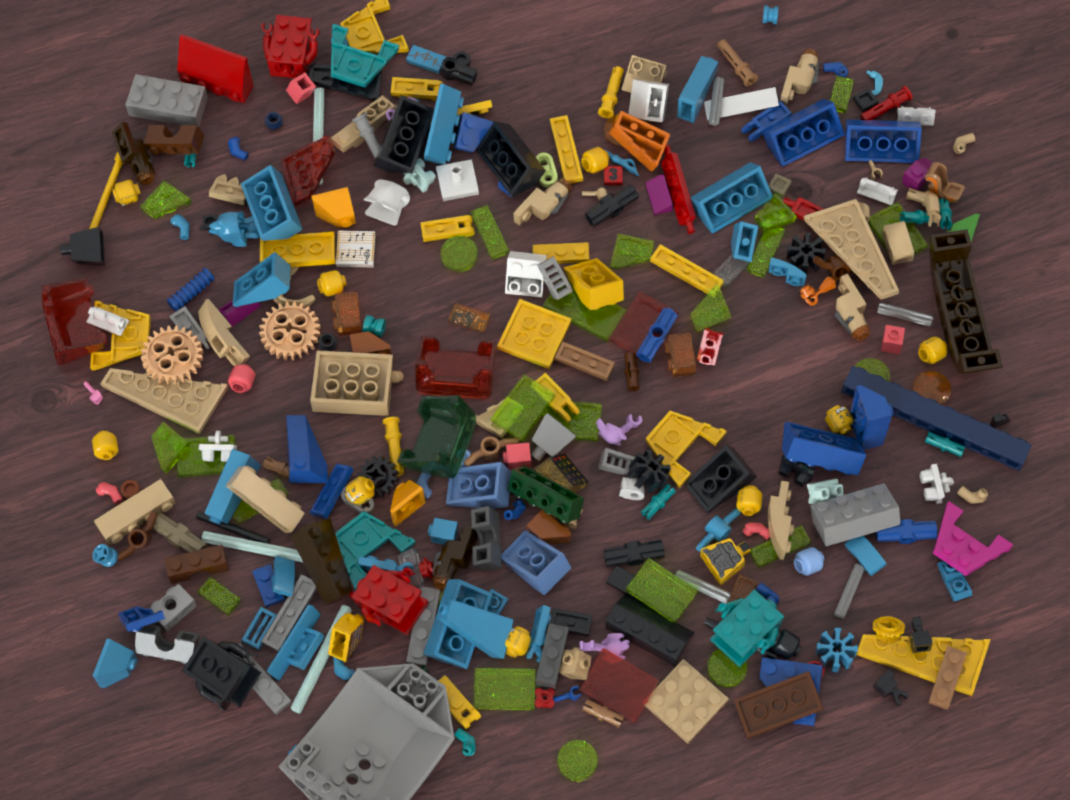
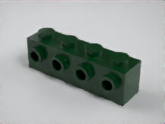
[507,465,584,523]

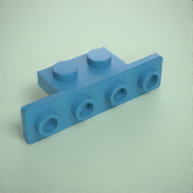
[267,605,325,681]

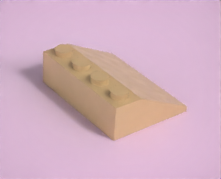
[310,351,393,416]

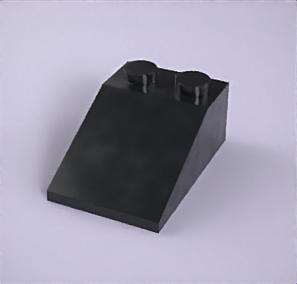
[684,445,757,513]

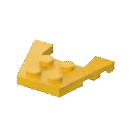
[340,0,409,54]
[90,301,151,371]
[646,411,727,488]

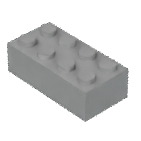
[126,74,208,127]
[810,483,900,546]

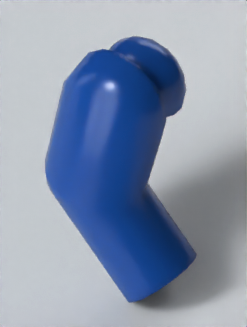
[228,136,249,161]
[756,582,780,604]

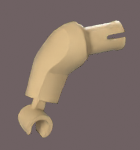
[906,188,941,227]

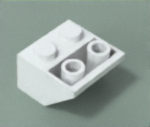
[628,79,669,122]
[505,251,547,298]

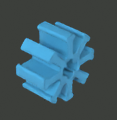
[815,628,858,673]

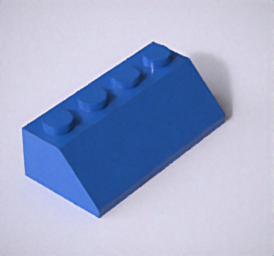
[762,99,845,167]
[845,120,922,163]
[850,385,893,450]
[782,421,866,475]

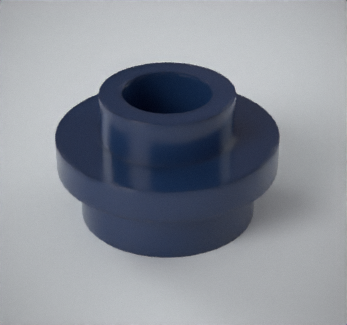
[265,112,283,129]

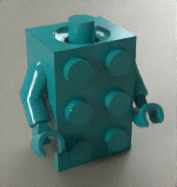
[710,589,784,667]

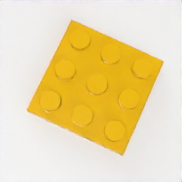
[497,299,572,369]

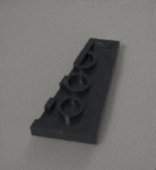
[309,64,383,101]

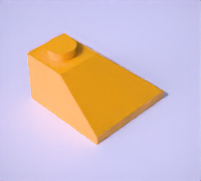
[311,187,356,228]
[390,480,425,527]

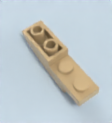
[331,95,395,153]
[198,299,250,367]
[768,481,794,560]

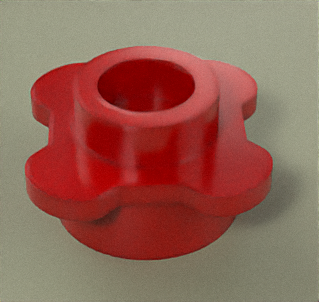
[419,557,434,579]
[535,688,555,708]

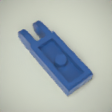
[741,101,792,142]

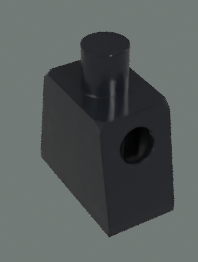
[60,227,105,266]

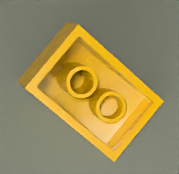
[564,258,624,310]

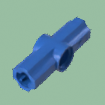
[636,308,678,363]
[875,519,937,544]

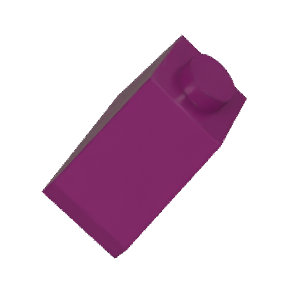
[902,157,932,191]

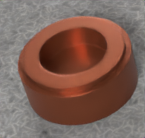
[120,480,141,500]

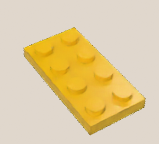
[260,232,335,267]

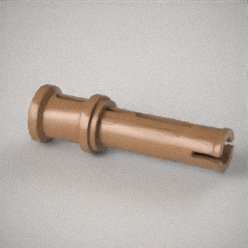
[717,39,758,87]

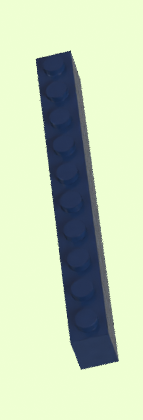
[841,366,1032,471]

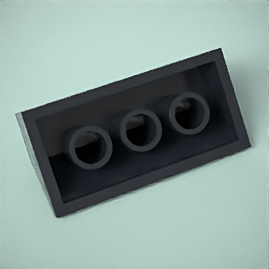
[373,95,434,173]
[476,121,546,197]
[606,594,695,666]

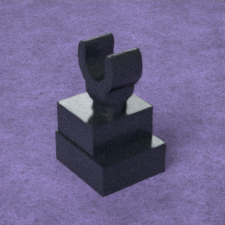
[910,616,933,654]
[873,669,909,706]

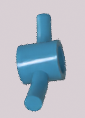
[696,508,741,552]

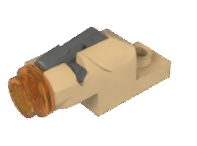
[780,49,819,107]
[513,178,572,226]
[835,274,870,341]

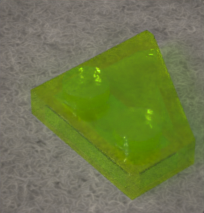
[140,181,192,219]
[755,194,797,232]
[610,233,654,270]
[689,284,732,332]
[151,422,191,473]

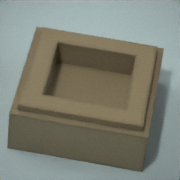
[769,173,792,198]

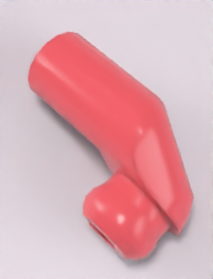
[96,482,123,505]
[743,522,770,540]

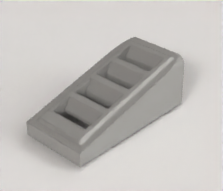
[537,257,573,300]
[598,448,635,476]

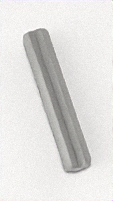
[709,77,725,126]
[877,302,933,327]
[834,564,865,619]
[674,570,731,603]

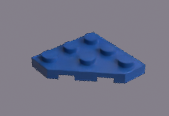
[759,658,823,727]

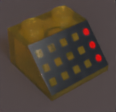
[534,454,589,493]

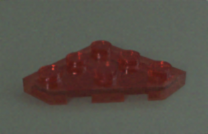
[280,135,335,206]

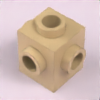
[559,647,592,680]

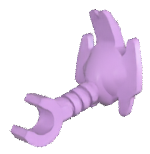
[596,414,642,446]
[579,633,630,664]

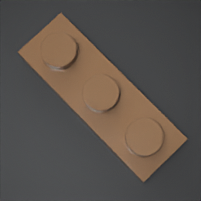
[555,341,615,381]
[928,646,967,710]

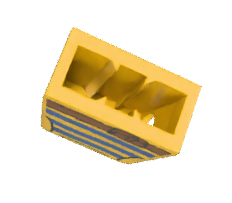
[328,613,364,662]

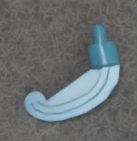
[866,70,883,96]

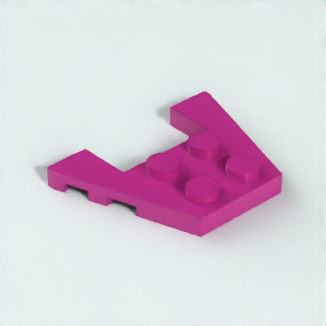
[933,501,1013,576]

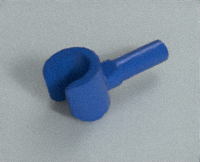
[553,686,581,702]

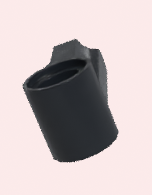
[442,57,478,86]

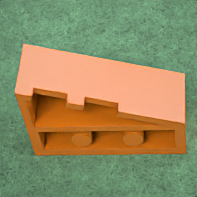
[609,111,670,172]

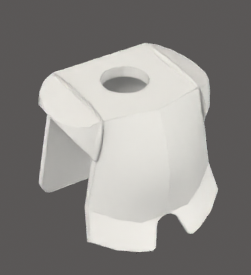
[364,179,410,226]

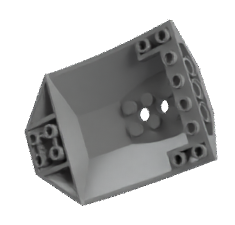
[279,663,454,800]

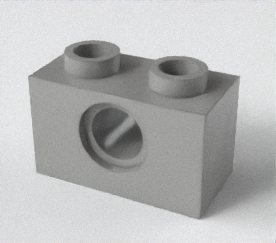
[150,584,197,632]

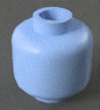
[794,547,824,576]

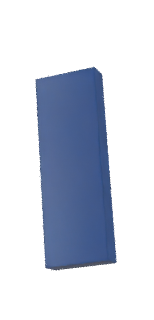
[309,464,354,519]

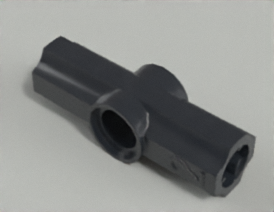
[585,184,639,227]
[603,539,665,567]

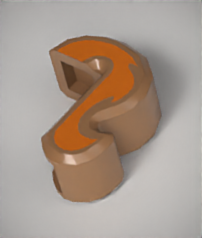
[925,162,965,203]

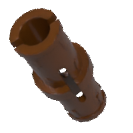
[624,352,640,391]

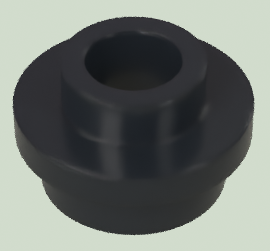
[318,333,337,351]

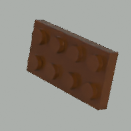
[734,671,824,739]

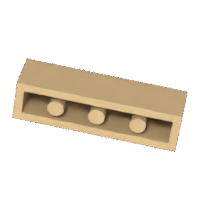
[225,466,305,533]
[94,479,176,545]

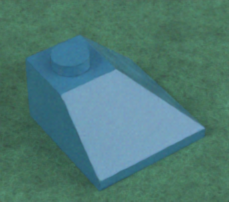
[92,639,138,688]

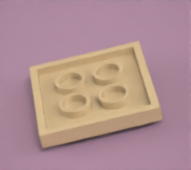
[643,659,729,744]

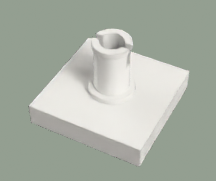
[436,160,479,201]

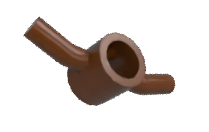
[813,255,854,280]
[117,511,158,561]

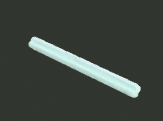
[312,88,324,185]
[202,531,303,563]
[291,605,352,714]

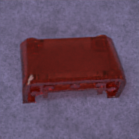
[41,278,107,365]
[415,336,497,399]

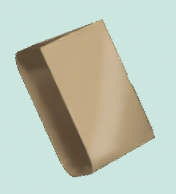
[882,221,914,265]

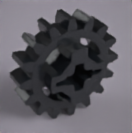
[357,455,399,498]

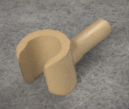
[868,160,883,180]
[582,188,607,201]

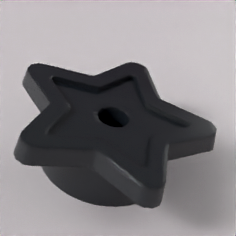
[199,214,219,235]

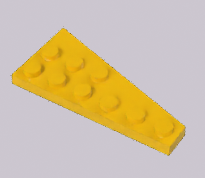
[856,634,991,696]

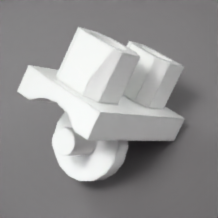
[199,431,237,462]
[919,464,954,504]

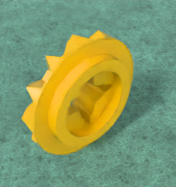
[873,616,905,638]

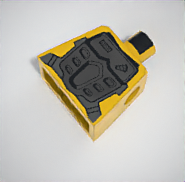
[700,538,750,586]

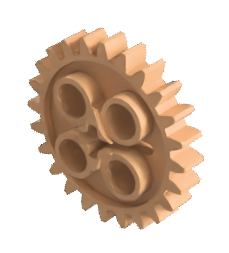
[259,301,321,360]
[141,325,203,385]

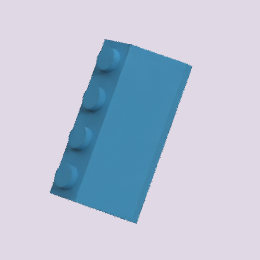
[424,83,464,165]
[690,162,773,234]
[241,165,303,241]
[423,579,492,669]

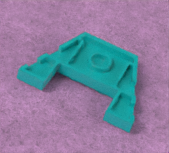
[331,24,399,88]
[335,511,416,590]

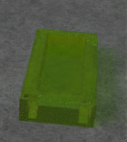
[830,76,854,113]
[197,577,241,616]

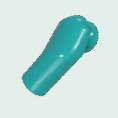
[454,728,476,756]

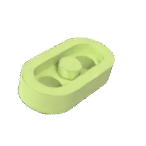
[536,153,558,188]

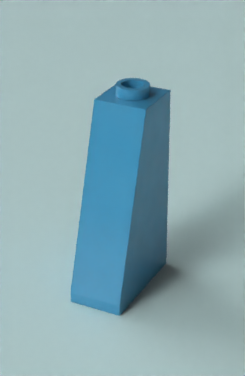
[677,56,718,123]
[205,449,261,525]
[438,600,513,659]

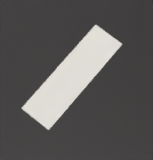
[704,87,779,120]

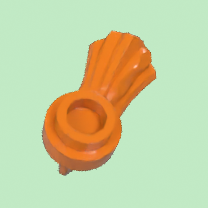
[799,276,836,306]

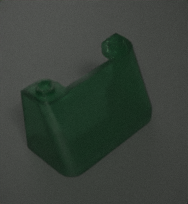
[397,395,476,478]

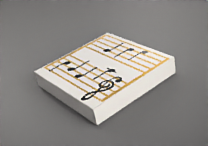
[336,231,376,268]

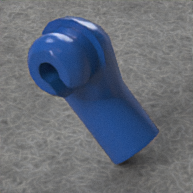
[823,62,849,78]
[504,499,526,520]

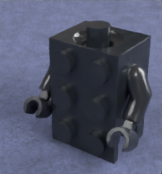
[182,636,262,710]

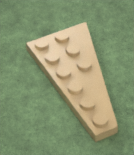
[804,199,899,300]
[100,368,229,434]

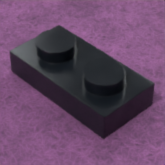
[550,608,593,637]

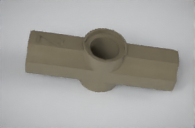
[153,513,208,553]

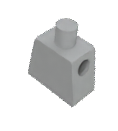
[531,413,576,462]

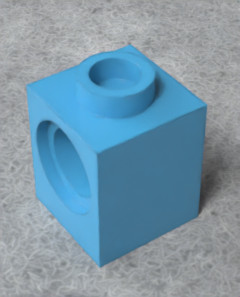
[428,518,458,545]

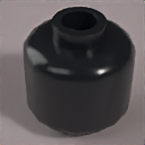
[772,629,802,659]

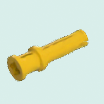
[598,66,624,119]
[383,417,404,476]

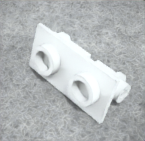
[897,106,936,126]
[857,177,898,206]
[86,306,129,336]

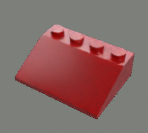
[177,34,254,103]

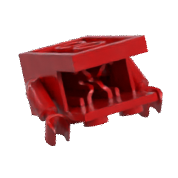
[261,15,320,78]
[352,565,429,635]

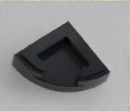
[990,413,1010,428]

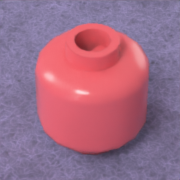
[228,364,256,393]

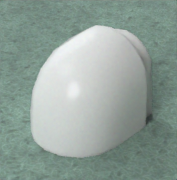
[619,477,645,500]

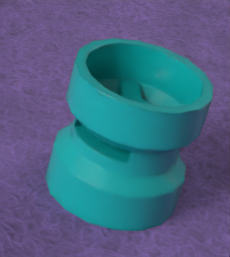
[363,315,386,337]

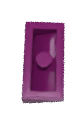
[645,174,673,215]
[219,299,261,327]

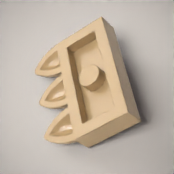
[209,174,246,205]

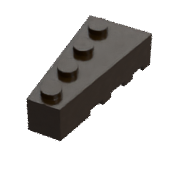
[290,518,353,606]

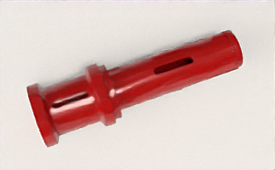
[860,86,913,120]

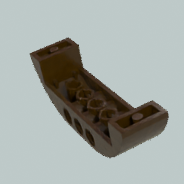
[929,229,1003,374]

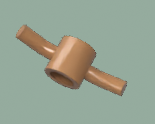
[463,436,519,467]

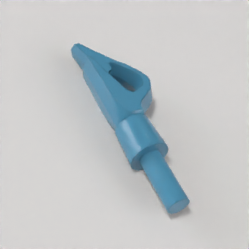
[605,149,639,177]

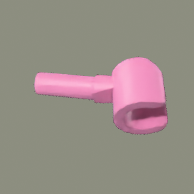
[84,381,103,405]

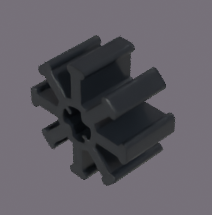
[786,232,826,274]
[628,450,671,493]

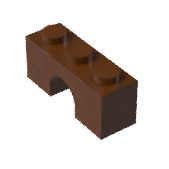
[143,125,205,155]
[164,545,229,584]

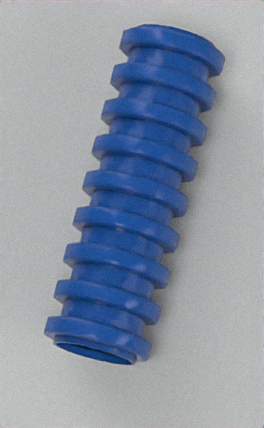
[167,268,215,311]

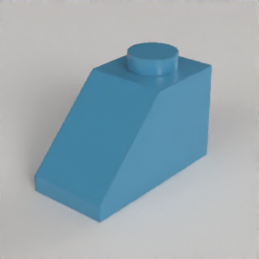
[731,221,758,262]

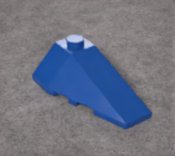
[286,415,328,483]

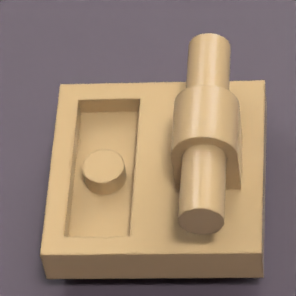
[622,55,667,93]

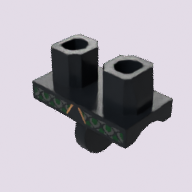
[778,455,815,487]

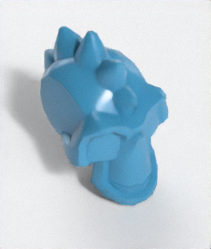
[209,211,260,247]

